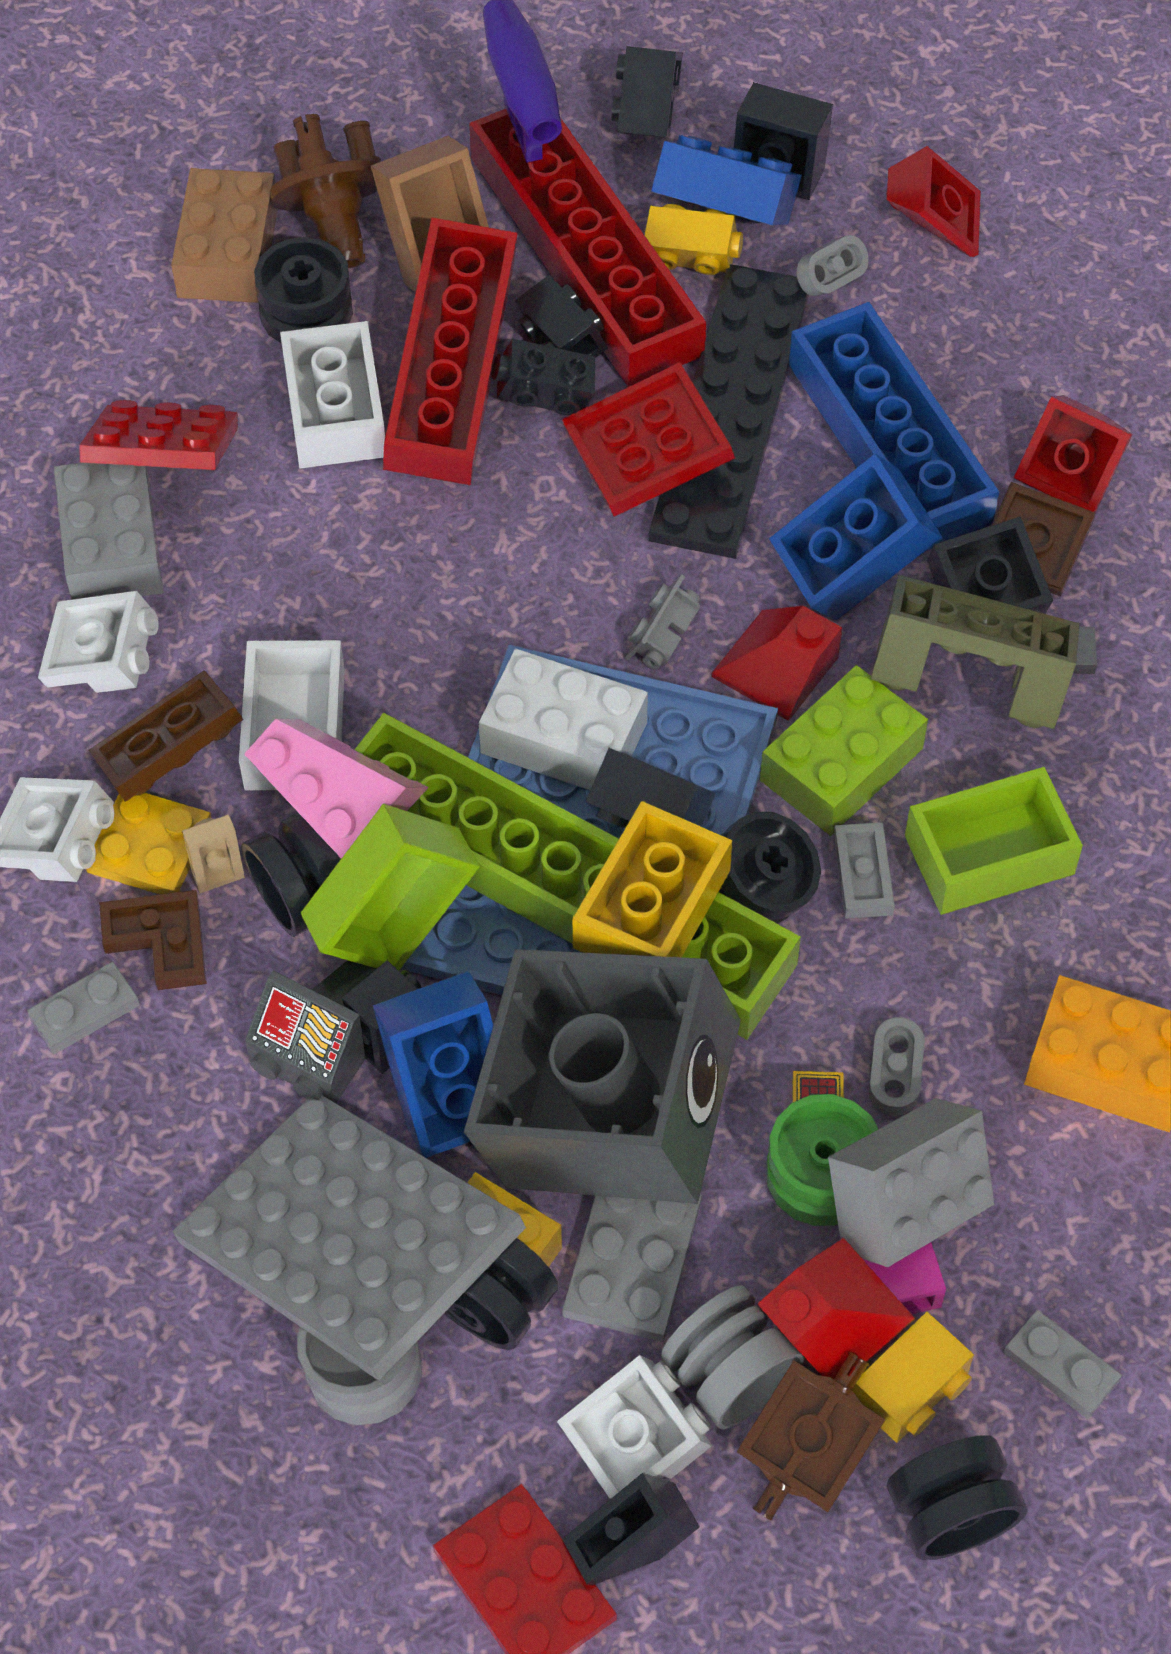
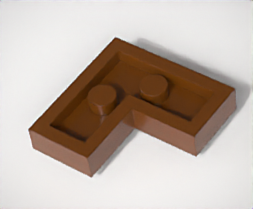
[99,890,207,990]

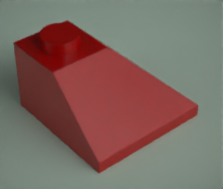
[886,146,981,257]
[1013,395,1133,513]
[711,606,842,721]
[758,1238,915,1379]

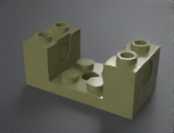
[871,574,1080,729]

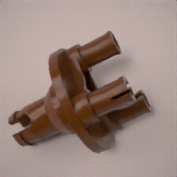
[270,114,381,269]

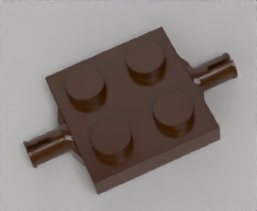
[737,1351,886,1521]

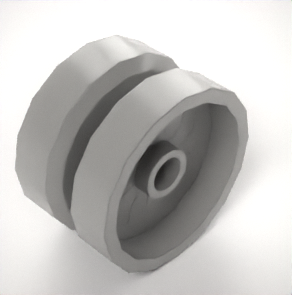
[297,1327,422,1425]

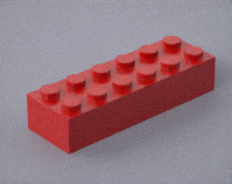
[383,217,518,485]

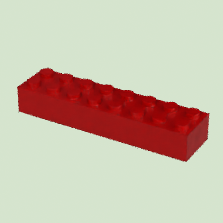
[469,109,706,387]

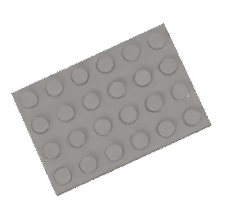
[172,1095,526,1381]

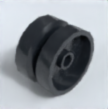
[254,237,353,343]
[719,812,821,924]
[241,813,341,937]
[444,1238,558,1350]
[886,1435,1028,1560]

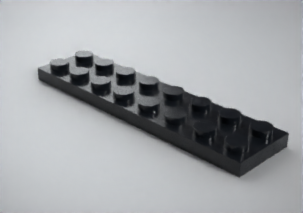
[648,264,809,559]

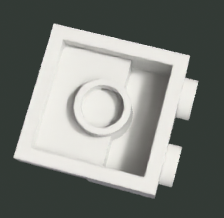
[38,591,159,693]
[0,777,114,882]
[557,1355,712,1499]

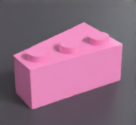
[244,719,429,859]

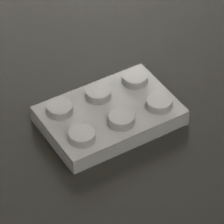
[562,1194,702,1342]

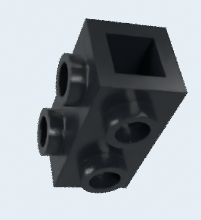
[515,275,608,358]
[492,339,595,415]

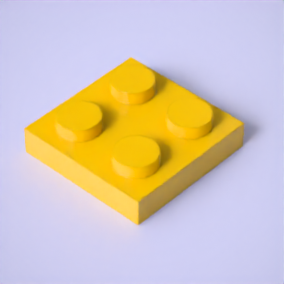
[86,793,212,895]

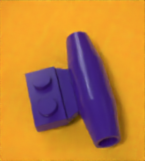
[483,0,562,163]

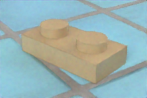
[182,814,245,894]

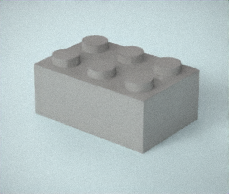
[54,463,164,600]
[828,1098,994,1267]

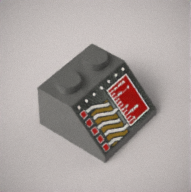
[245,970,366,1103]

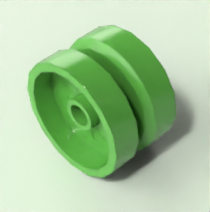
[766,1094,878,1226]

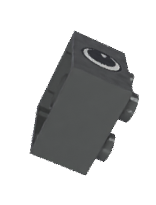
[464,949,741,1204]

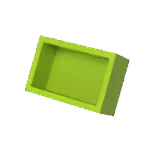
[760,665,928,836]
[905,767,1083,915]
[301,804,480,971]

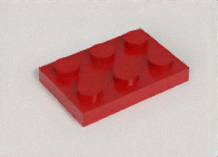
[433,1484,617,1654]

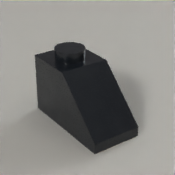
[562,1473,700,1585]

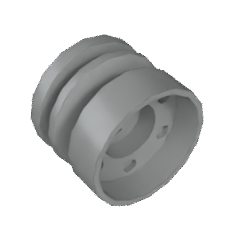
[661,1285,805,1430]

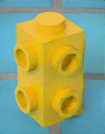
[645,204,743,275]

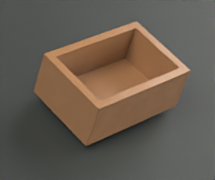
[371,136,489,293]
[171,168,278,303]

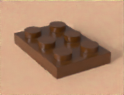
[88,670,244,802]

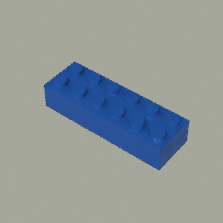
[789,302,999,551]

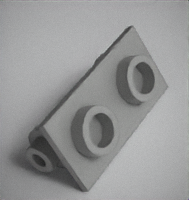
[624,574,700,670]

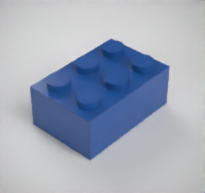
[651,135,802,225]
[769,453,942,621]
[372,971,493,1158]

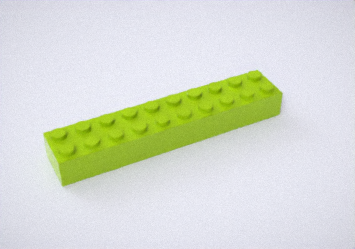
[354,712,801,1040]

